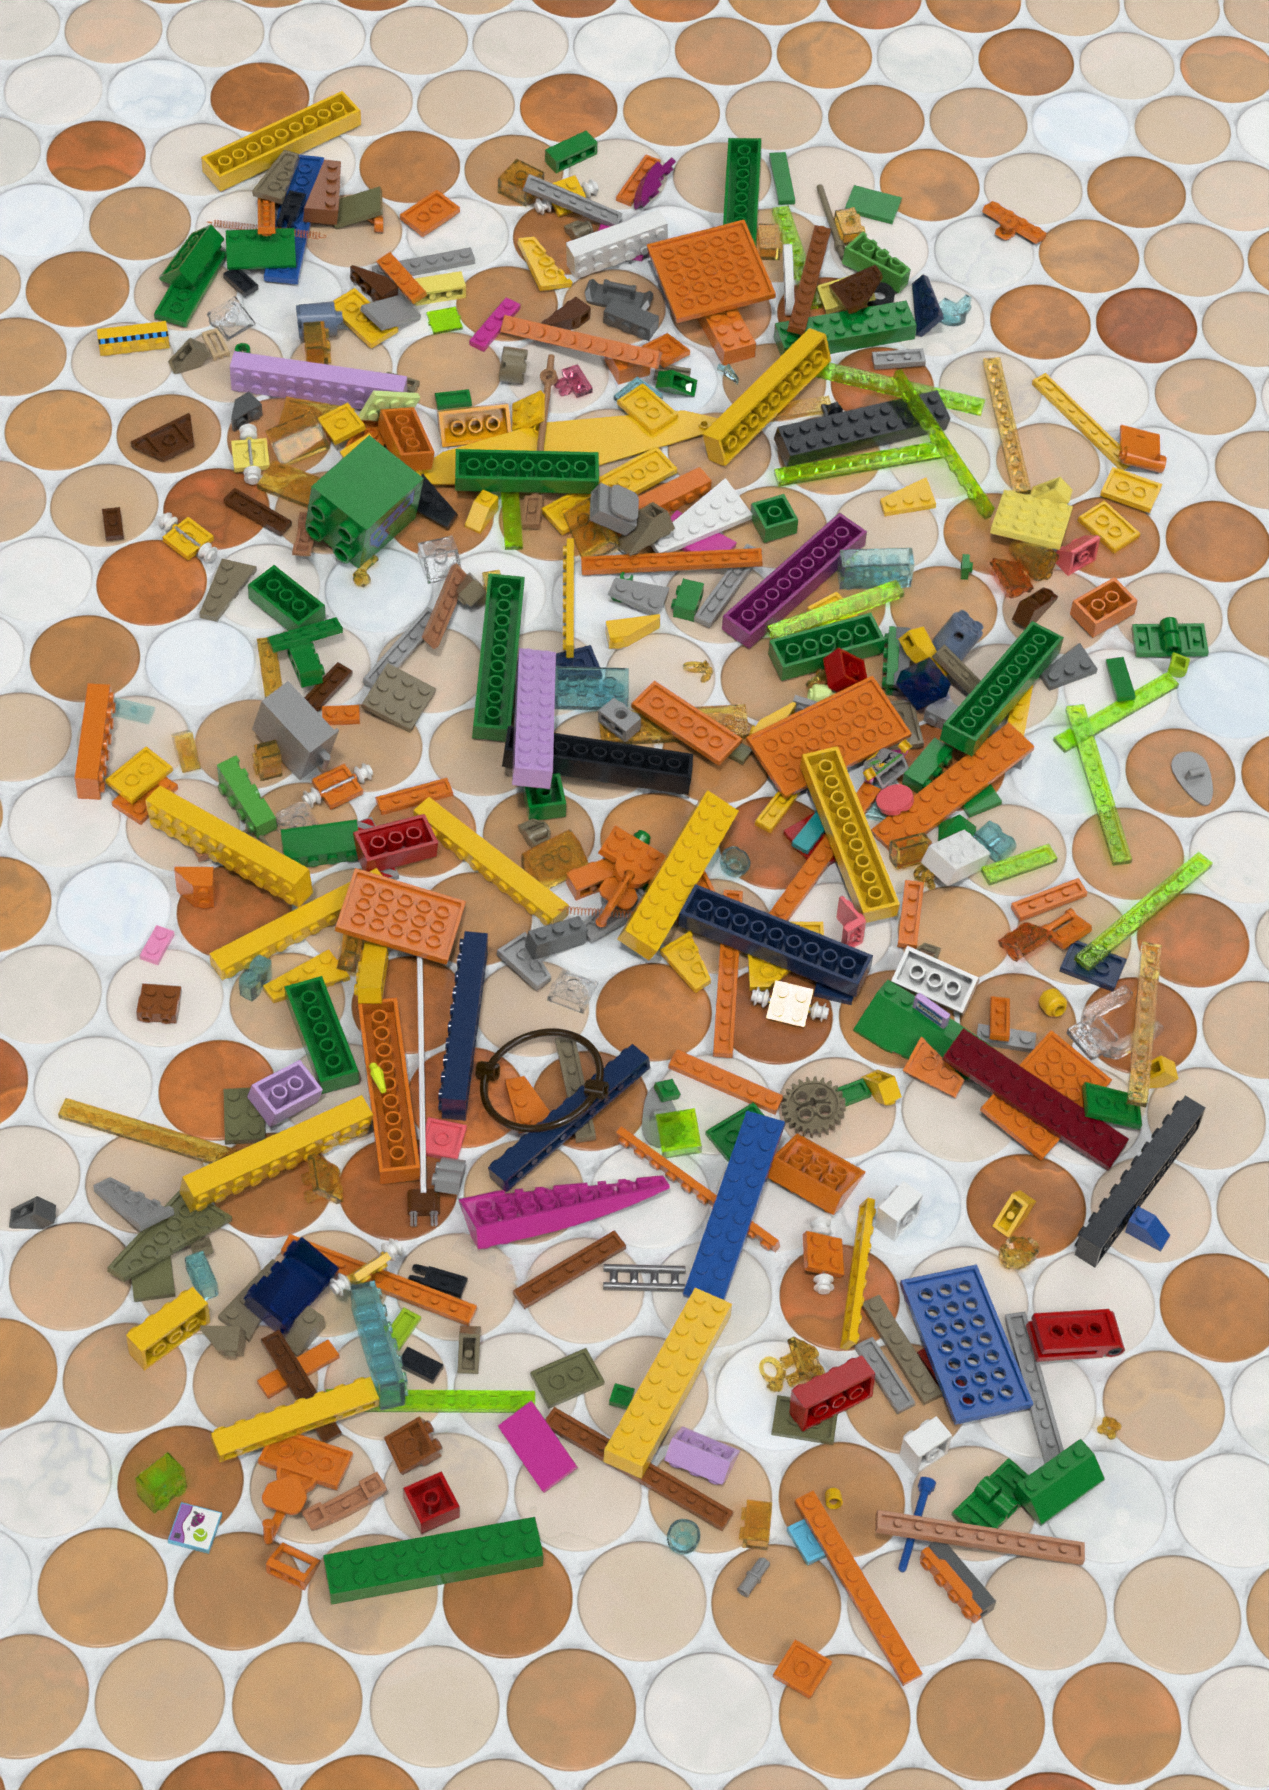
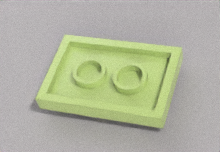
[359,390,420,421]

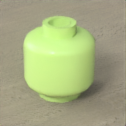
[807,684,835,702]

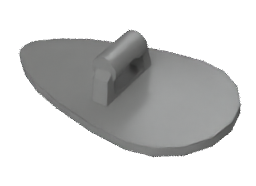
[1171,752,1213,806]
[642,1087,682,1148]

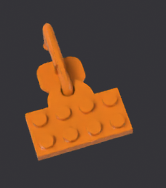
[595,825,666,927]
[258,1434,353,1545]

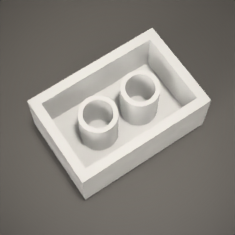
[921,830,991,886]

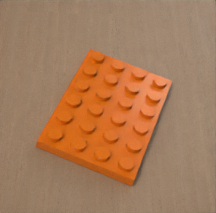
[335,868,466,965]
[980,1030,1112,1161]

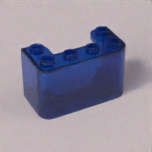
[243,1237,339,1335]

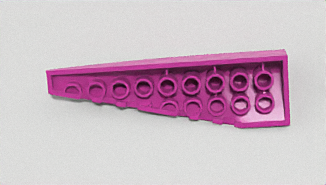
[459,1175,670,1249]

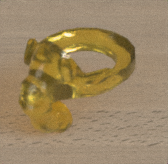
[683,660,713,683]
[805,669,827,688]
[913,865,936,890]
[759,1356,786,1392]

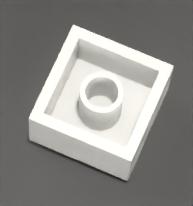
[875,1181,923,1241]
[899,1416,952,1475]

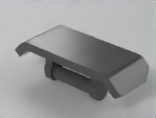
[585,279,654,311]

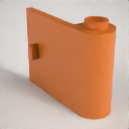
[1119,425,1167,473]

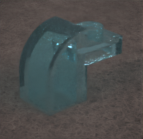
[939,294,972,326]

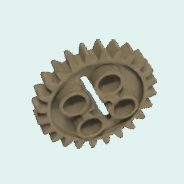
[781,1076,846,1138]

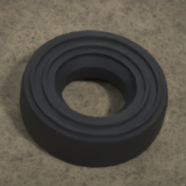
[867,282,895,307]

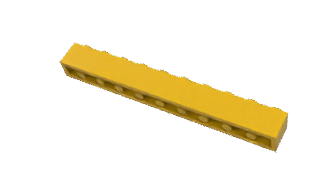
[413,797,569,926]
[209,868,382,980]

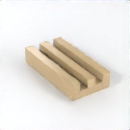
[202,328,230,361]

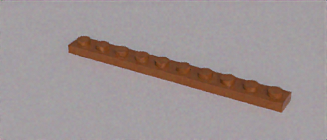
[787,225,831,335]
[545,1407,734,1531]

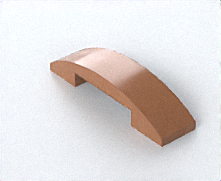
[292,512,315,556]
[302,1472,387,1531]

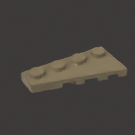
[252,150,300,204]
[199,559,257,622]

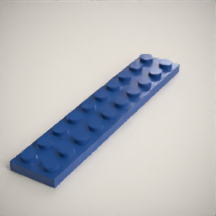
[264,155,324,285]
[683,1111,785,1300]

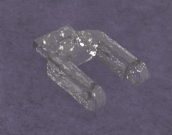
[1066,985,1164,1061]

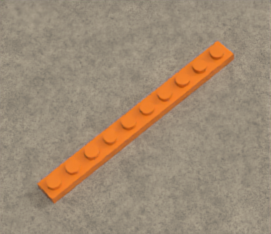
[500,315,662,369]
[581,548,763,575]
[769,781,881,921]
[713,890,743,1058]
[616,1126,781,1253]
[281,1234,477,1326]
[794,1490,923,1686]

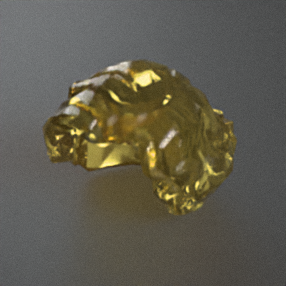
[998,1236,1040,1270]

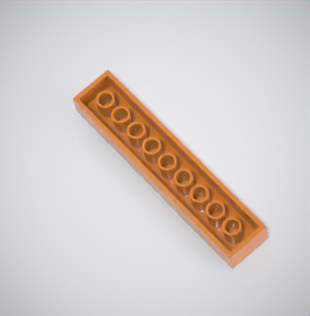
[358,998,420,1184]

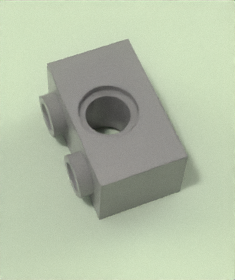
[598,698,641,742]

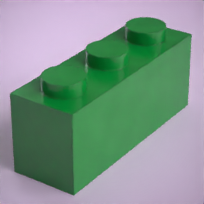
[545,130,598,174]
[287,642,325,688]
[902,737,953,793]

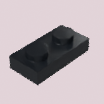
[223,269,258,297]
[397,1346,444,1384]

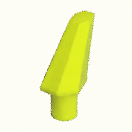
[369,1063,386,1094]

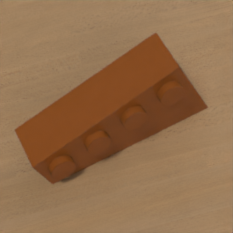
[303,160,341,225]

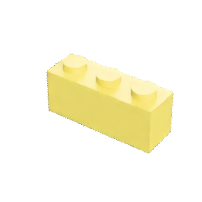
[415,271,466,306]

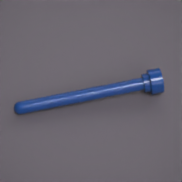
[898,1477,936,1572]

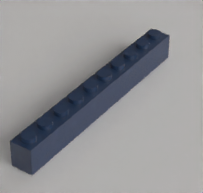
[488,1044,651,1192]

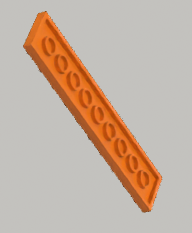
[871,722,1034,858]

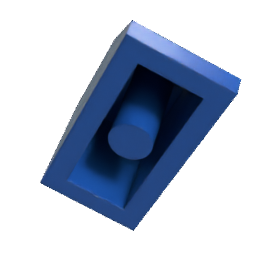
[1125,1206,1170,1252]

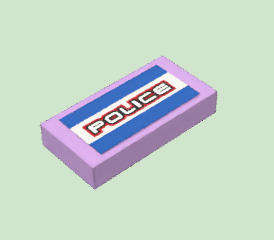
[913,993,950,1029]

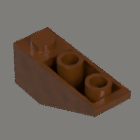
[350,265,398,302]
[541,296,591,330]
[1012,587,1058,628]

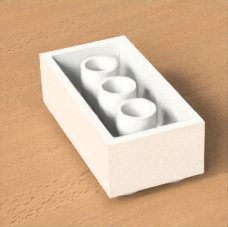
[891,946,980,1015]

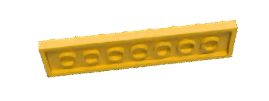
[542,446,677,535]

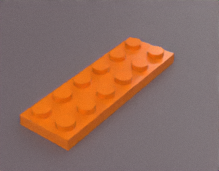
[631,680,742,766]

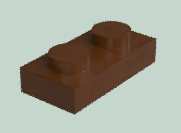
[102,507,124,541]

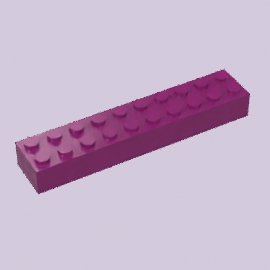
[722,512,867,649]

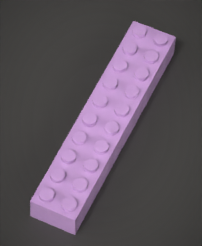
[230,351,407,409]
[512,648,556,789]

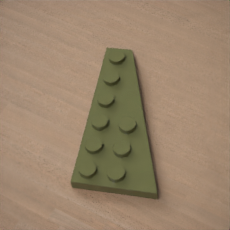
[107,1190,232,1282]

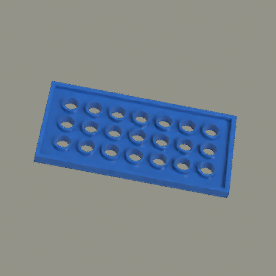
[900,1264,1033,1425]

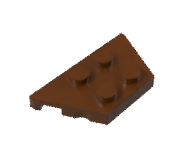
[131,413,194,462]

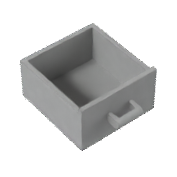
[252,681,339,780]

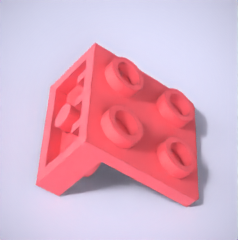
[836,896,866,948]

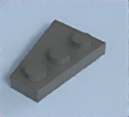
[1040,643,1098,691]

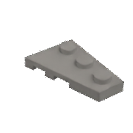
[607,578,670,615]
[496,932,551,991]

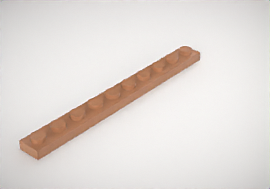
[875,1510,1085,1565]

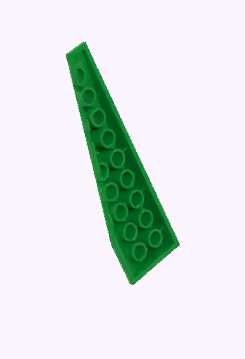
[853,979,998,1085]

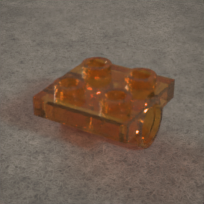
[990,558,1034,598]
[998,922,1052,962]

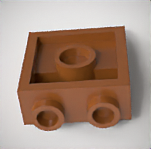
[136,983,182,1024]
[384,1416,443,1475]

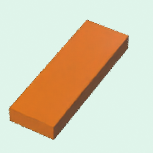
[989,996,1010,1042]

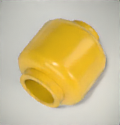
[1038,988,1068,1017]

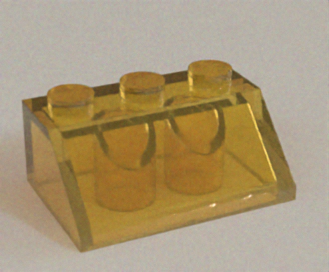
[265,410,330,469]
[563,495,621,557]
[521,829,588,889]

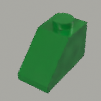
[655,370,698,397]

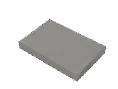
[360,295,421,330]

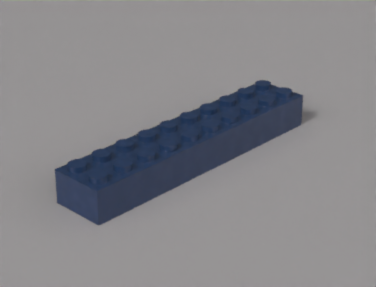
[678,884,873,997]
[438,931,488,1121]

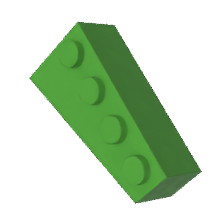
[842,231,911,293]

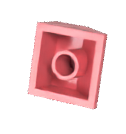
[1055,535,1100,576]

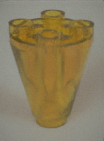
[1009,540,1059,581]

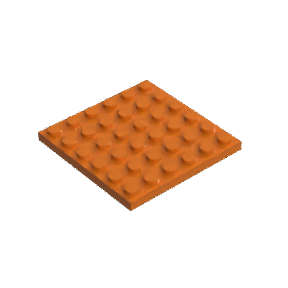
[647,220,776,323]

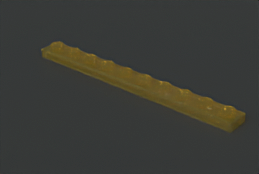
[983,357,1031,495]
[1127,942,1162,1108]
[58,1098,239,1164]

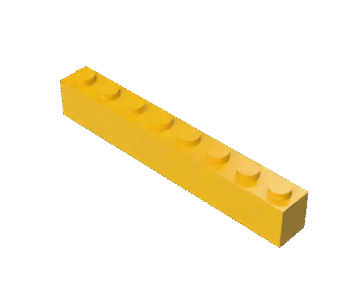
[211,1376,379,1463]

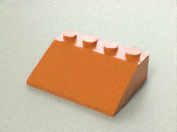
[767,1133,866,1215]

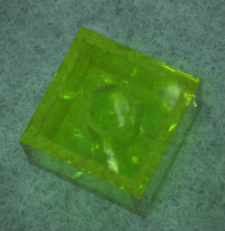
[655,1108,702,1159]
[135,1452,187,1514]

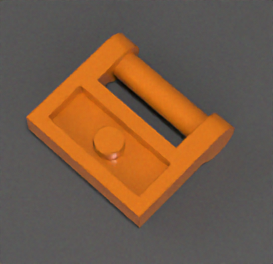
[1040,908,1092,949]

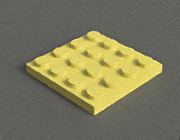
[990,490,1073,550]

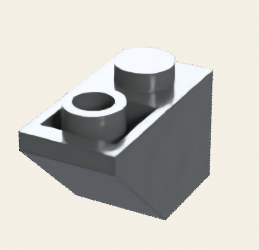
[231,392,263,432]

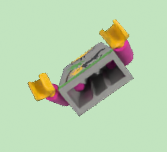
[862,739,912,789]

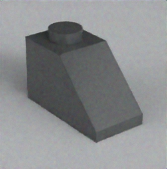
[9,1196,56,1229]

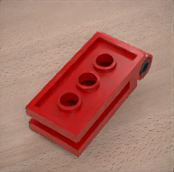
[1026,1309,1125,1362]

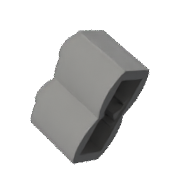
[431,1157,466,1195]

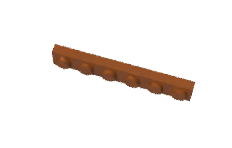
[513,1230,626,1309]

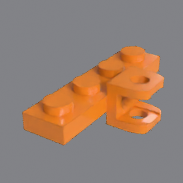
[982,201,1047,244]

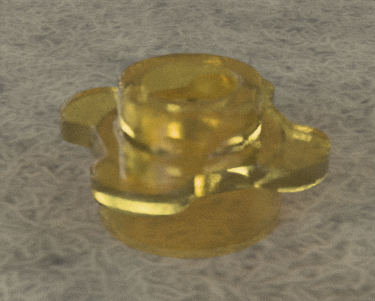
[1097,1416,1121,1440]

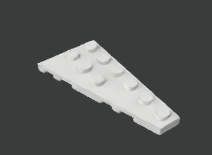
[651,478,753,553]

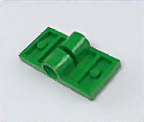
[1131,617,1209,657]
[952,1458,1028,1529]

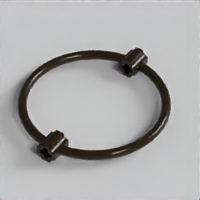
[475,1028,609,1133]

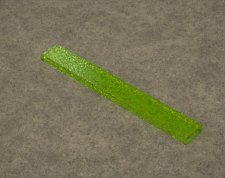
[767,580,905,639]
[1053,672,1179,753]

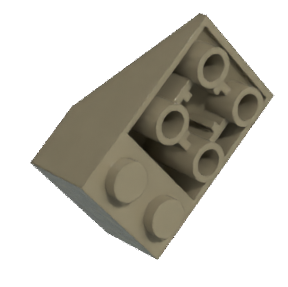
[615,502,675,556]

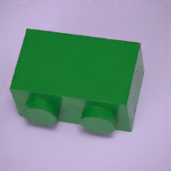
[671,578,704,622]

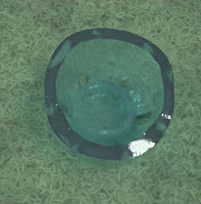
[720,846,751,877]
[667,1519,701,1555]

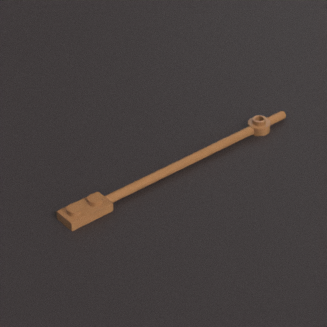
[521,354,558,529]

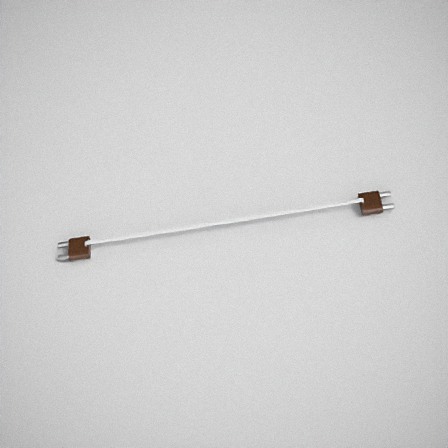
[407,956,440,1227]

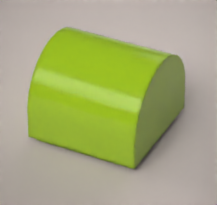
[1168,652,1190,678]

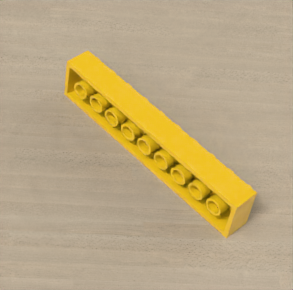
[201,91,361,192]
[702,328,832,466]
[800,746,900,923]
[145,786,313,908]
[617,790,739,960]
[179,1095,373,1213]
[603,1288,732,1479]

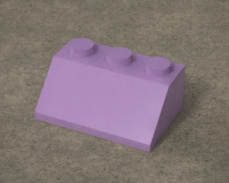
[664,1426,740,1485]

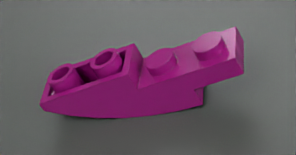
[634,157,676,210]

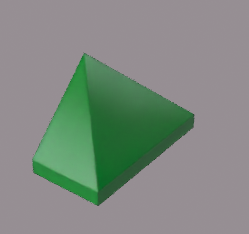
[938,814,976,841]

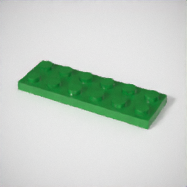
[154,250,227,327]

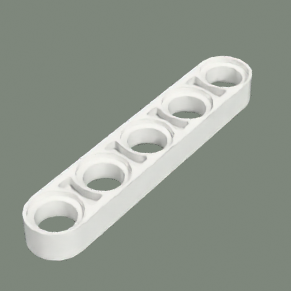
[783,244,795,316]

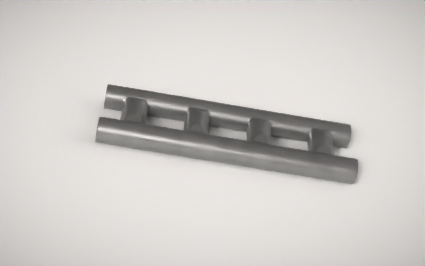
[603,1264,685,1292]

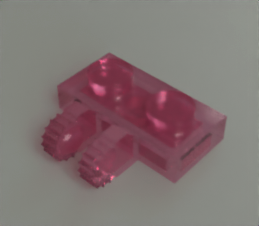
[554,364,593,398]

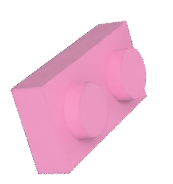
[140,925,175,965]

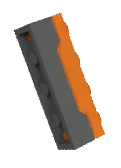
[920,1542,996,1624]

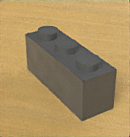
[603,298,659,341]
[525,916,588,960]

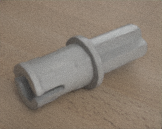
[737,1557,770,1597]

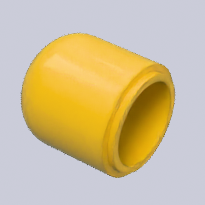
[825,1487,843,1509]

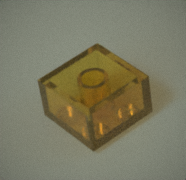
[498,158,545,207]
[303,321,331,365]

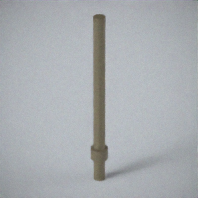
[816,184,845,260]

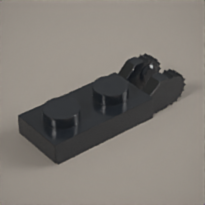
[277,190,306,228]
[408,1264,468,1298]

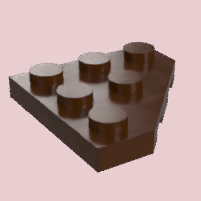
[829,265,883,314]

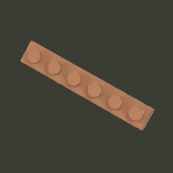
[422,563,467,649]

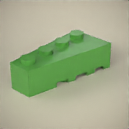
[217,755,277,839]

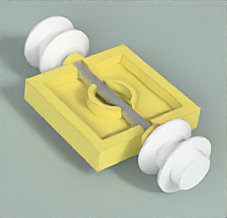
[231,424,270,485]

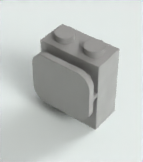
[590,483,639,536]

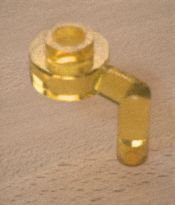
[353,555,379,587]

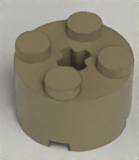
[499,346,528,384]

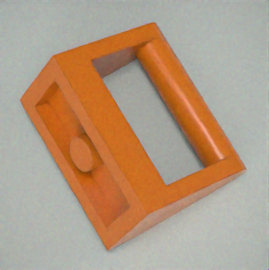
[266,1542,321,1591]

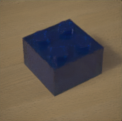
[896,657,951,710]

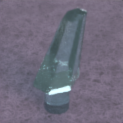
[717,363,739,385]

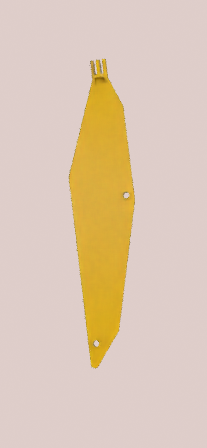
[415,410,717,485]

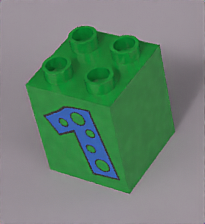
[305,435,424,569]

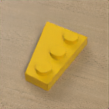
[880,477,936,517]
[660,931,711,993]

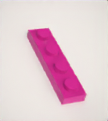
[469,297,521,352]

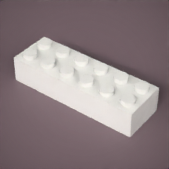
[566,209,668,279]

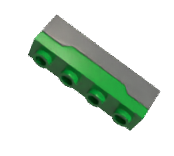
[882,626,911,697]

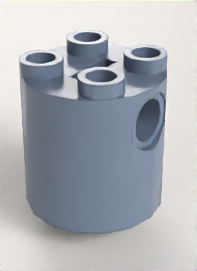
[296,301,343,339]
[932,610,984,661]

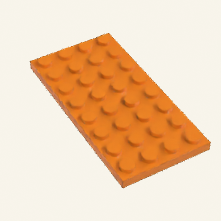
[746,675,912,799]

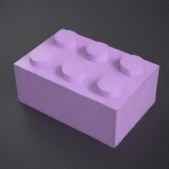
[247,1060,323,1127]

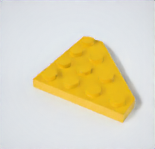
[747,922,824,991]

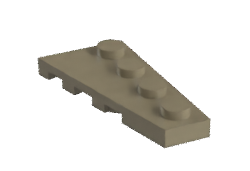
[218,1259,288,1343]

